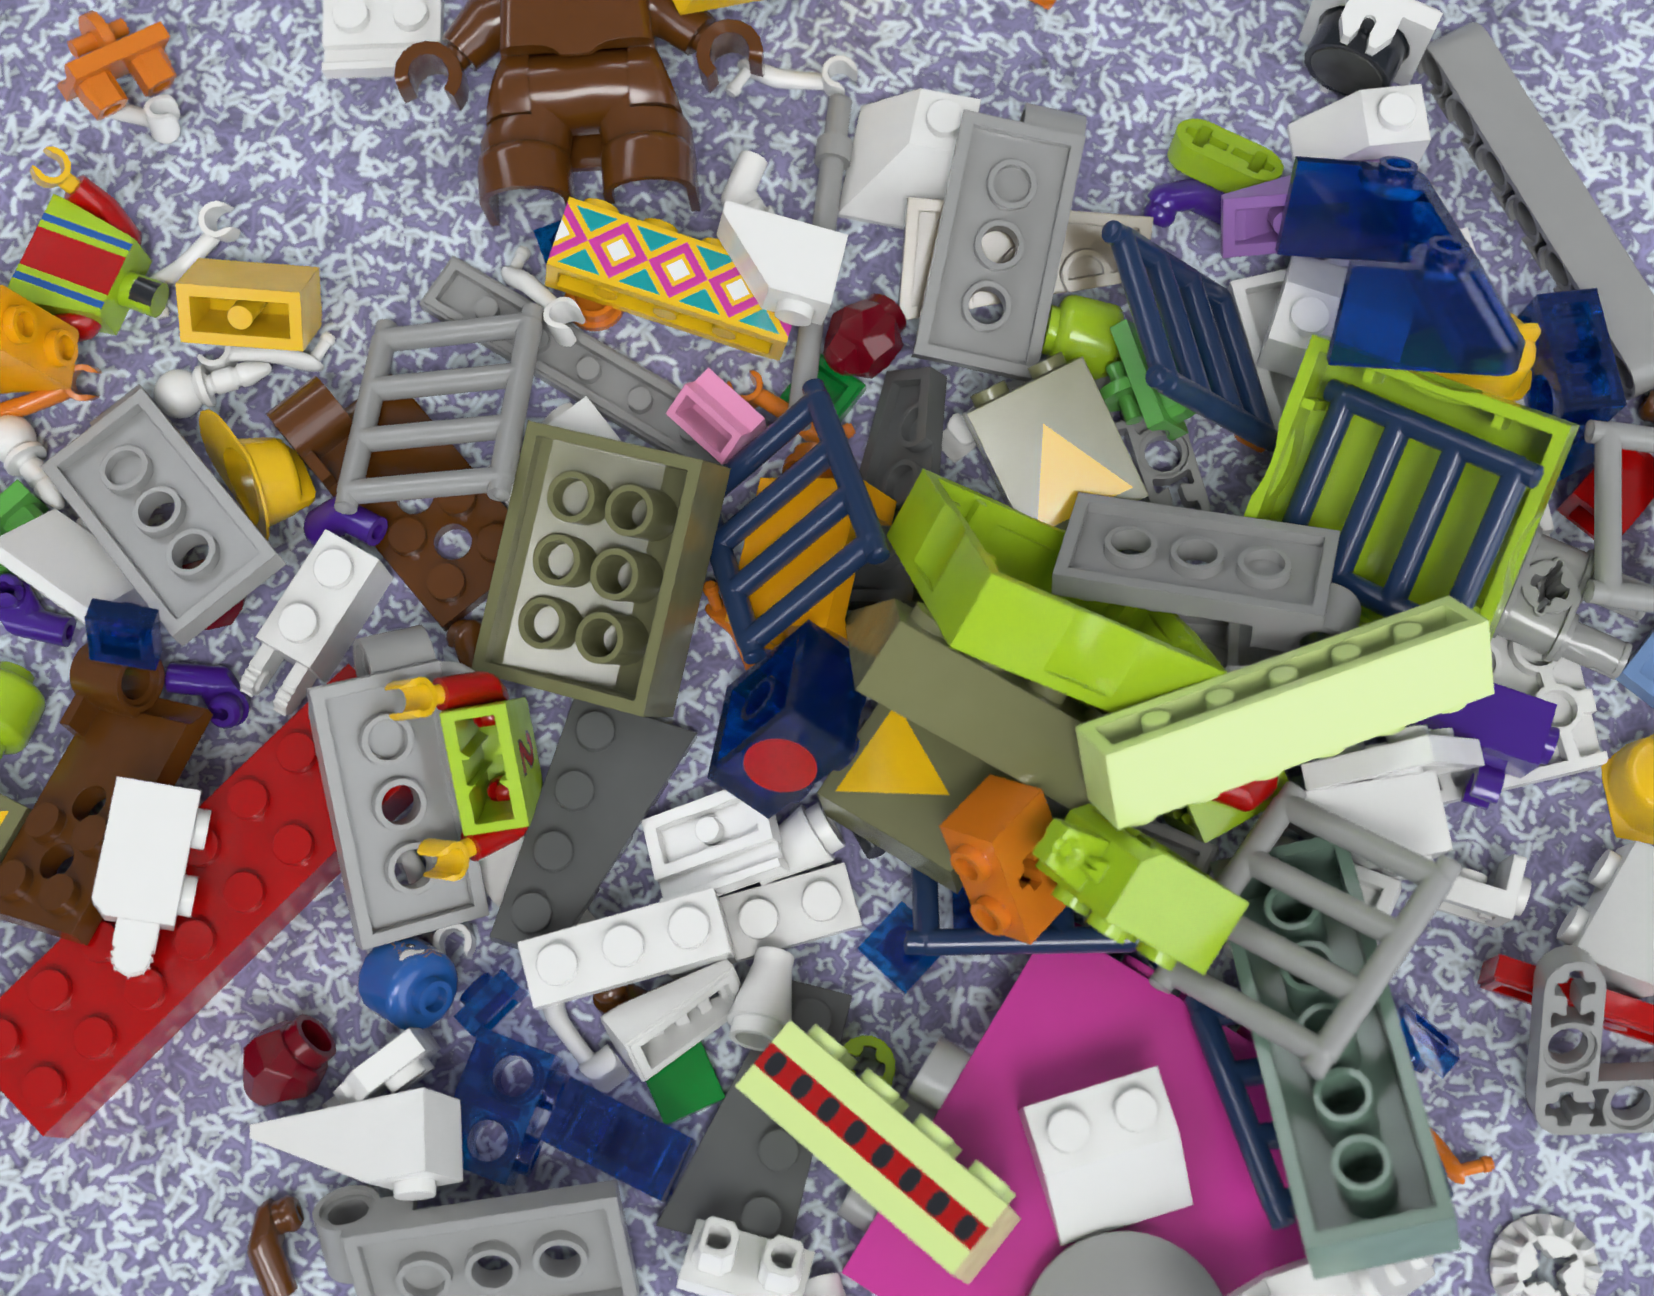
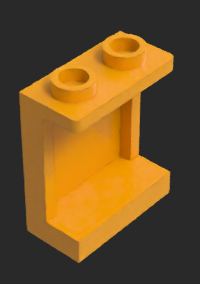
[0,285,79,394]
[725,478,897,654]

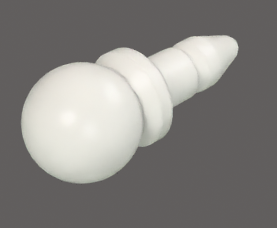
[154,362,272,418]
[0,415,65,510]

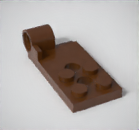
[266,373,508,632]
[0,640,213,946]

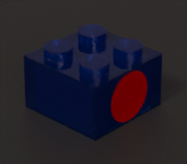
[707,620,867,819]

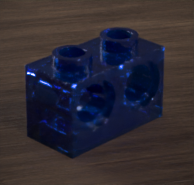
[1517,288,1627,435]
[453,1027,568,1186]
[539,1076,697,1203]

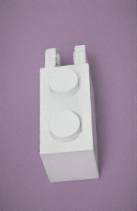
[239,529,394,717]
[92,777,212,979]

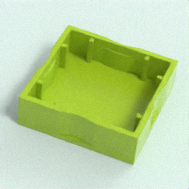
[1244,334,1580,642]
[886,468,1228,713]

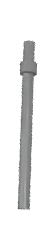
[788,94,853,431]

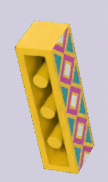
[545,197,792,361]

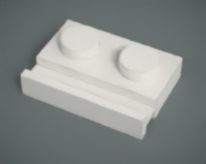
[322,0,444,79]
[641,780,789,902]

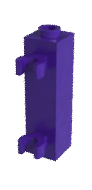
[1405,683,1560,810]

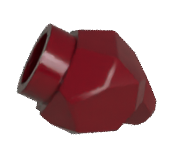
[823,293,906,379]
[243,1014,336,1107]

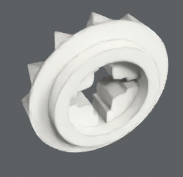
[1489,1214,1604,1296]

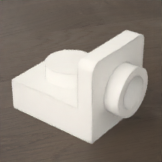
[1438,854,1531,928]

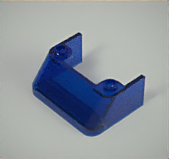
[1275,156,1526,376]

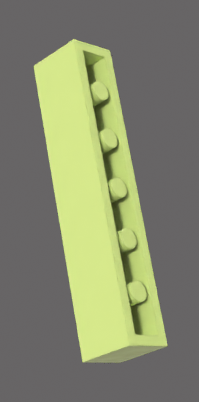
[1075,596,1494,830]

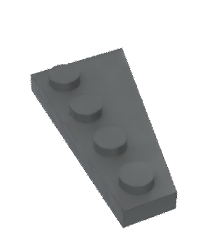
[847,366,947,610]
[490,699,697,950]
[656,980,852,1239]

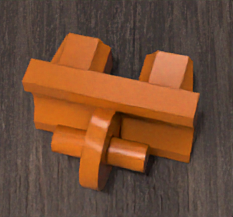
[57,10,177,121]

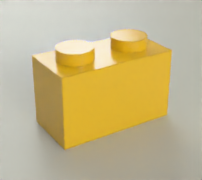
[175,258,322,351]

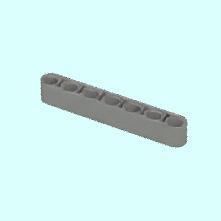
[1416,22,1654,400]

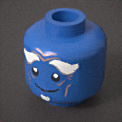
[358,936,458,1030]

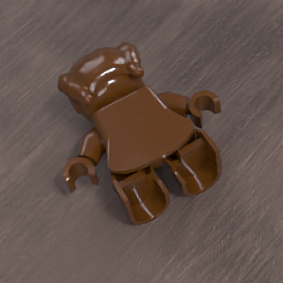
[394,0,765,226]

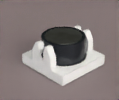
[1298,0,1443,97]

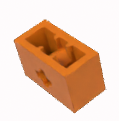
[939,774,1067,945]

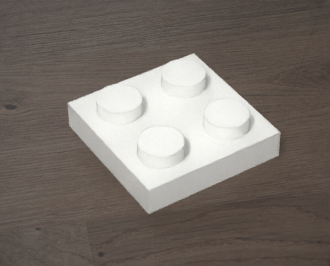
[1301,725,1485,791]

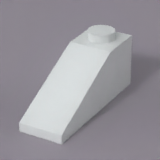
[250,1087,463,1201]

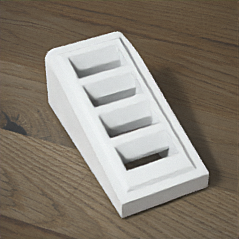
[600,959,742,1083]

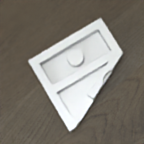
[322,1028,441,1109]

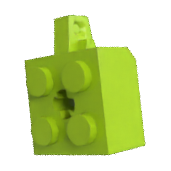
[1032,803,1249,975]

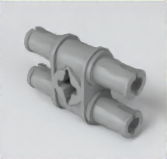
[1492,527,1654,680]

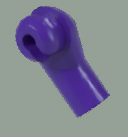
[1143,179,1226,228]
[303,496,388,546]
[0,573,76,648]
[165,662,250,729]

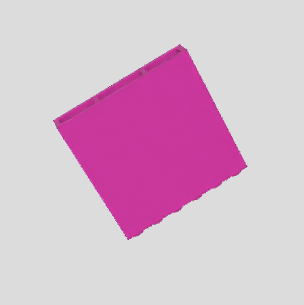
[842,922,1307,1296]

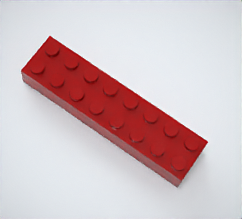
[0,663,414,1139]

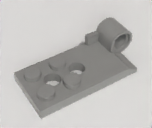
[912,103,1087,382]
[40,384,286,646]
[1051,492,1361,652]
[306,625,490,950]
[312,1179,640,1296]

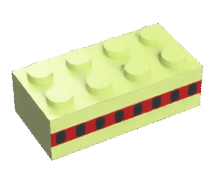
[735,1020,1021,1285]

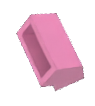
[665,367,767,465]

